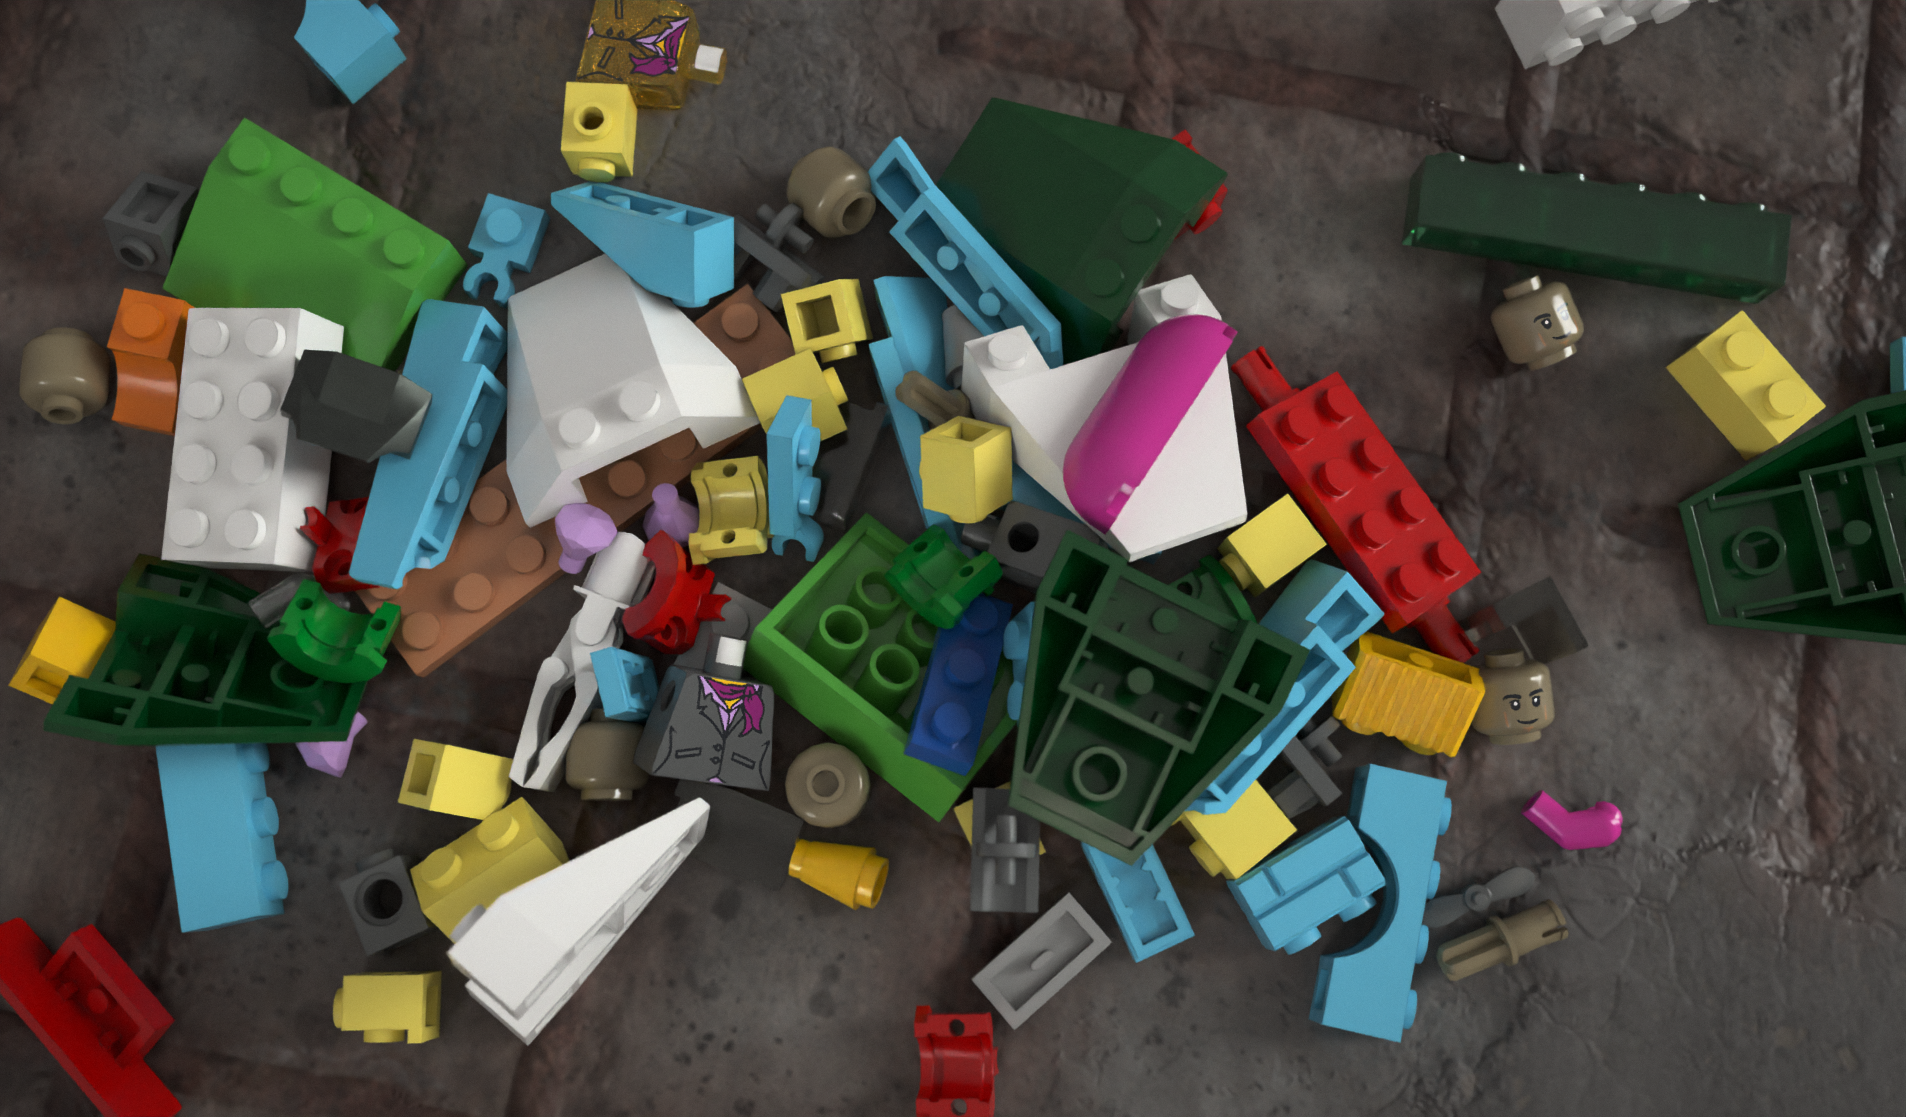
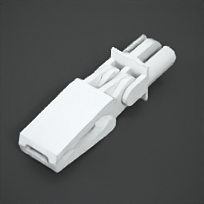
[509,532,656,792]

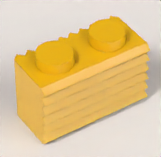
[1332,631,1485,757]

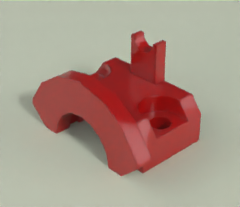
[300,496,380,594]
[622,530,732,655]
[914,1005,999,1117]

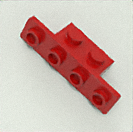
[0,917,182,1117]

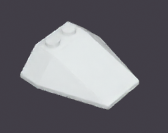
[506,254,760,528]

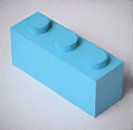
[156,744,289,933]

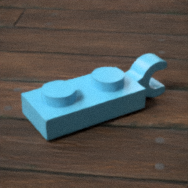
[766,395,824,562]

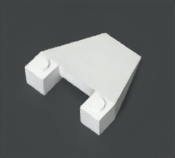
[961,274,1247,562]
[447,797,710,1045]

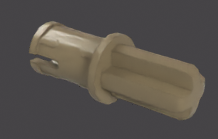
[895,371,976,430]
[1436,899,1569,981]

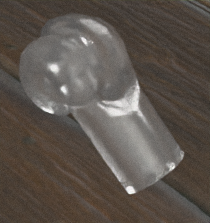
[247,573,350,629]

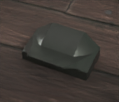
[280,349,432,463]

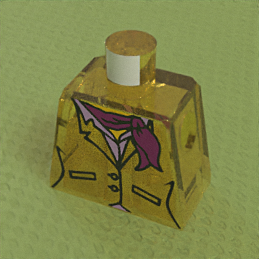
[575,0,727,111]

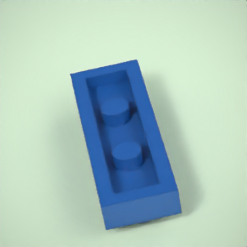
[903,593,1013,776]

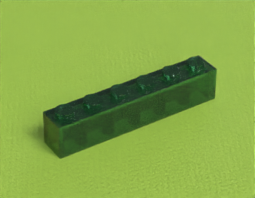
[1402,152,1792,304]

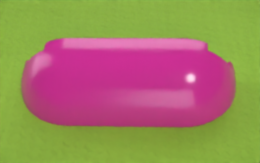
[1063,314,1238,535]

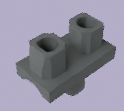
[720,203,826,313]
[1266,715,1342,819]
[970,788,1040,913]

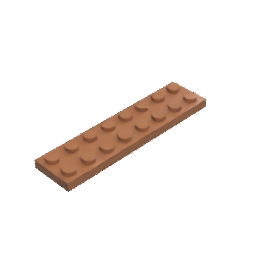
[355,284,795,678]

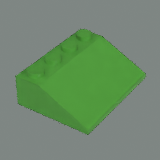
[163,117,468,372]
[743,512,1017,822]

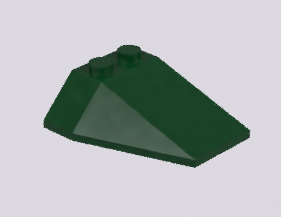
[936,97,1228,365]
[1678,390,1906,646]
[1008,530,1310,866]
[43,553,369,747]

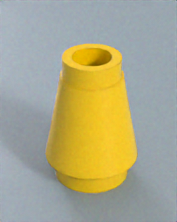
[789,839,889,910]

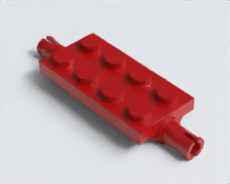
[1230,346,1482,663]

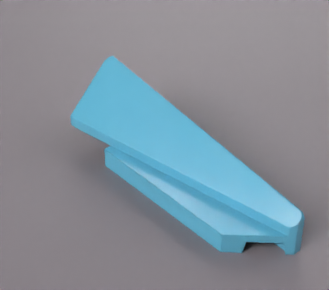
[868,136,1063,369]
[869,276,982,559]
[349,299,508,589]
[1185,560,1385,815]

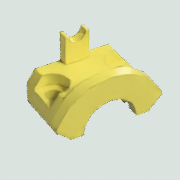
[689,456,774,565]

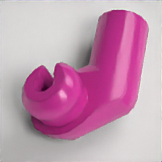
[1521,790,1623,850]

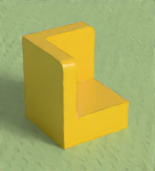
[8,596,116,704]

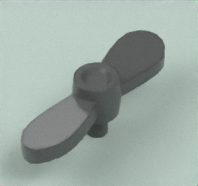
[1422,866,1535,929]

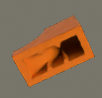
[107,288,194,436]

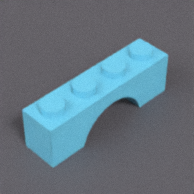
[294,0,407,104]
[1309,764,1452,1043]

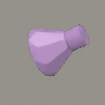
[642,483,700,548]
[555,503,618,574]
[295,711,368,778]

